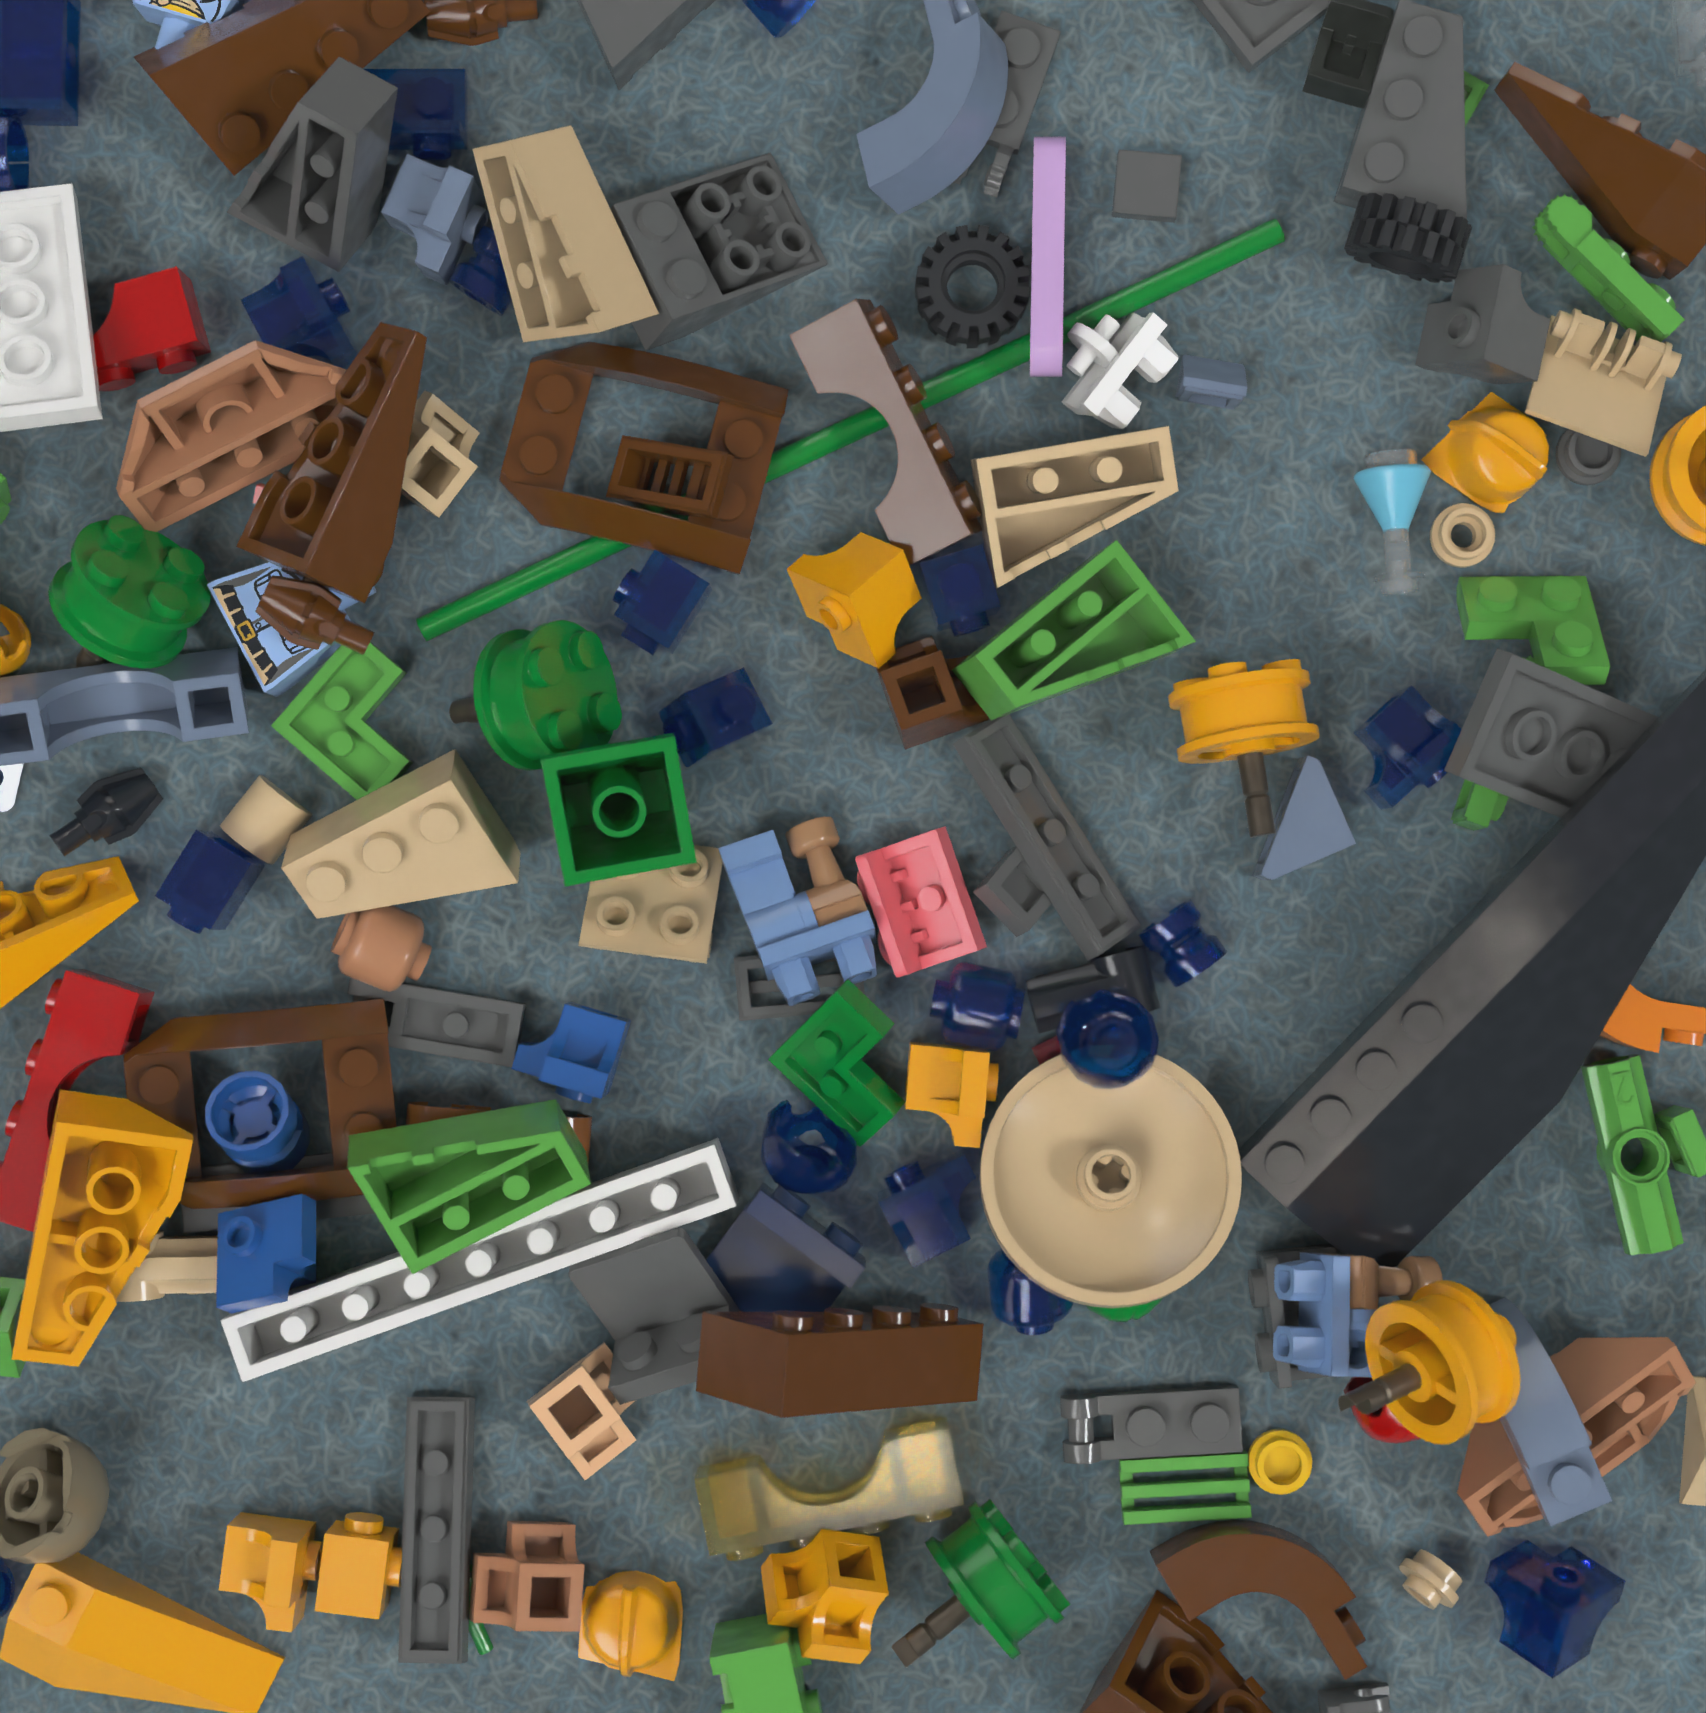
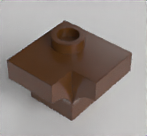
[875,636,991,750]

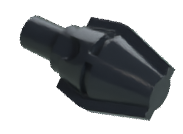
[49,767,163,857]

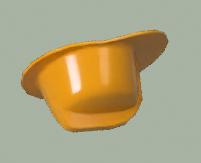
[1421,392,1549,513]
[578,1570,683,1681]

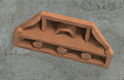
[116,340,347,532]
[1457,1337,1696,1537]

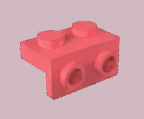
[856,826,987,978]

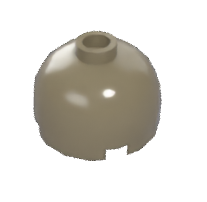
[0,1427,110,1564]

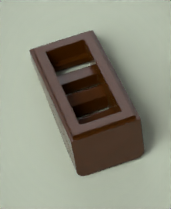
[606,435,735,519]

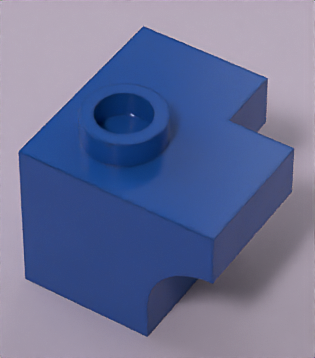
[511,1002,631,1103]
[216,1194,316,1314]

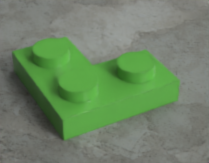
[1456,576,1610,685]
[271,641,413,800]

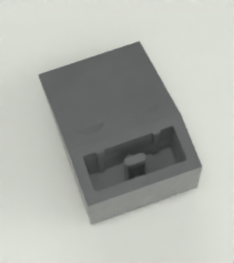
[611,153,827,351]

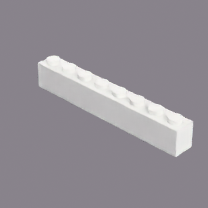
[221,1138,739,1382]

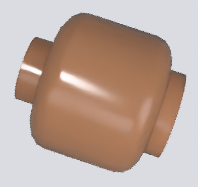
[331,905,432,992]

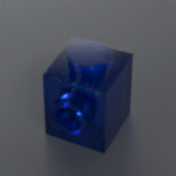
[918,544,1001,637]
[612,550,712,656]
[155,830,265,934]

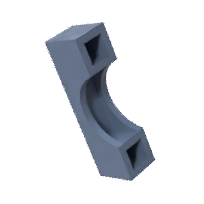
[0,647,249,766]

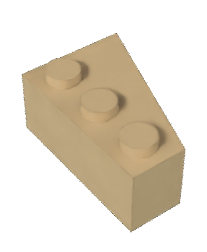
[472,125,659,342]
[971,426,1179,588]
[281,749,521,919]

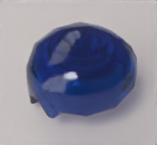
[1056,989,1159,1089]
[761,1100,857,1194]

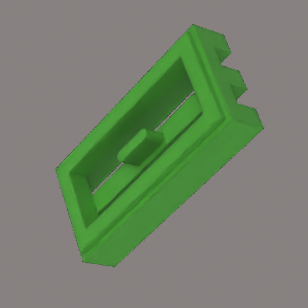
[1119,1450,1252,1525]

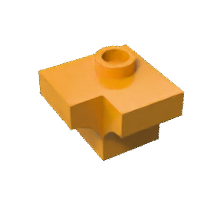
[787,532,922,669]
[904,1042,999,1148]
[219,1512,323,1633]
[761,1529,889,1664]

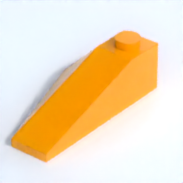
[0,856,139,1009]
[11,1090,193,1367]
[0,1552,285,1713]

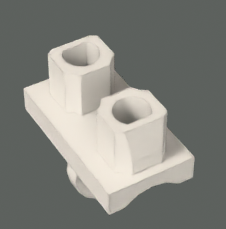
[1061,313,1179,429]

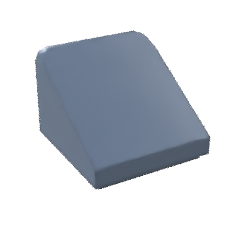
[1175,355,1247,410]

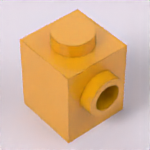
[315,1512,402,1620]

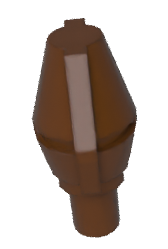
[423,0,538,46]
[255,575,374,655]

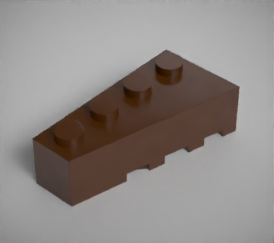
[134,0,431,176]
[696,1303,984,1418]

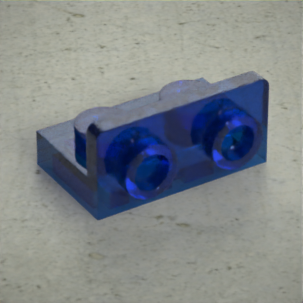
[364,69,467,160]

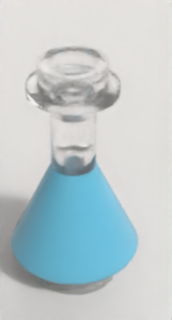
[1354,449,1431,595]

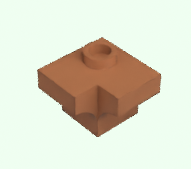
[469,1521,585,1632]

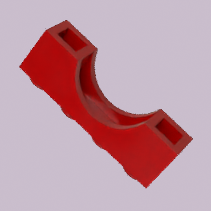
[93,266,211,391]
[0,969,155,1232]

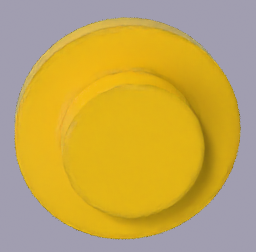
[1248,1429,1312,1495]

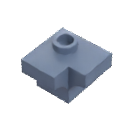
[381,154,489,286]

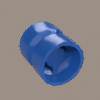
[205,1070,310,1173]

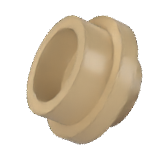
[1430,503,1495,568]
[1399,1549,1462,1610]

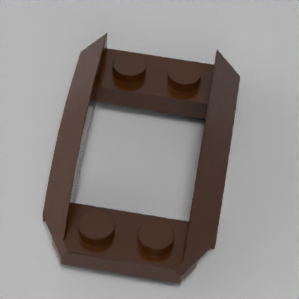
[499,342,789,575]
[123,998,396,1209]

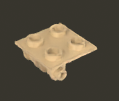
[1525,308,1682,457]
[579,845,723,964]

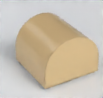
[220,775,313,864]

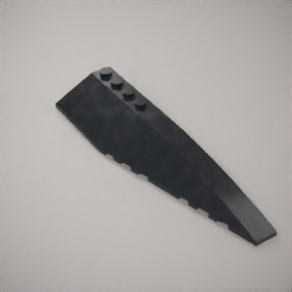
[1238,669,1706,1267]

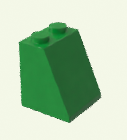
[540,733,697,886]

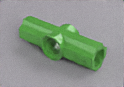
[1581,1054,1684,1255]

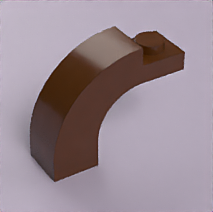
[1149,1520,1367,1680]

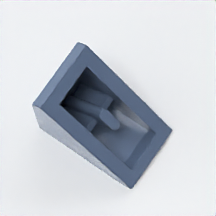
[1252,755,1356,881]

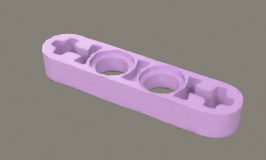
[1030,137,1066,377]

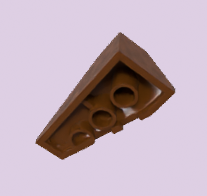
[1494,62,1706,280]
[236,322,427,603]
[1079,1590,1273,1713]

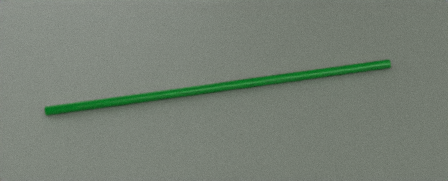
[416,218,1285,641]

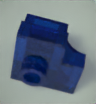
[241,256,359,369]
[1353,685,1462,810]
[878,1150,976,1268]
[1484,1540,1626,1678]

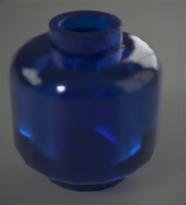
[929,962,1026,1051]
[987,1248,1073,1335]

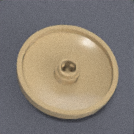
[980,1045,1242,1308]

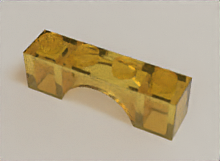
[694,1417,964,1561]

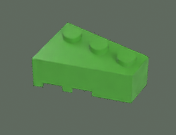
[952,540,1196,721]
[347,1099,591,1274]
[709,1614,823,1713]

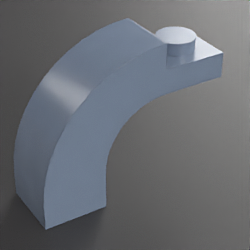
[856,0,1008,215]
[1489,1297,1612,1526]

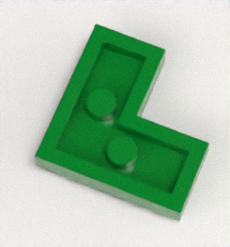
[768,979,905,1147]

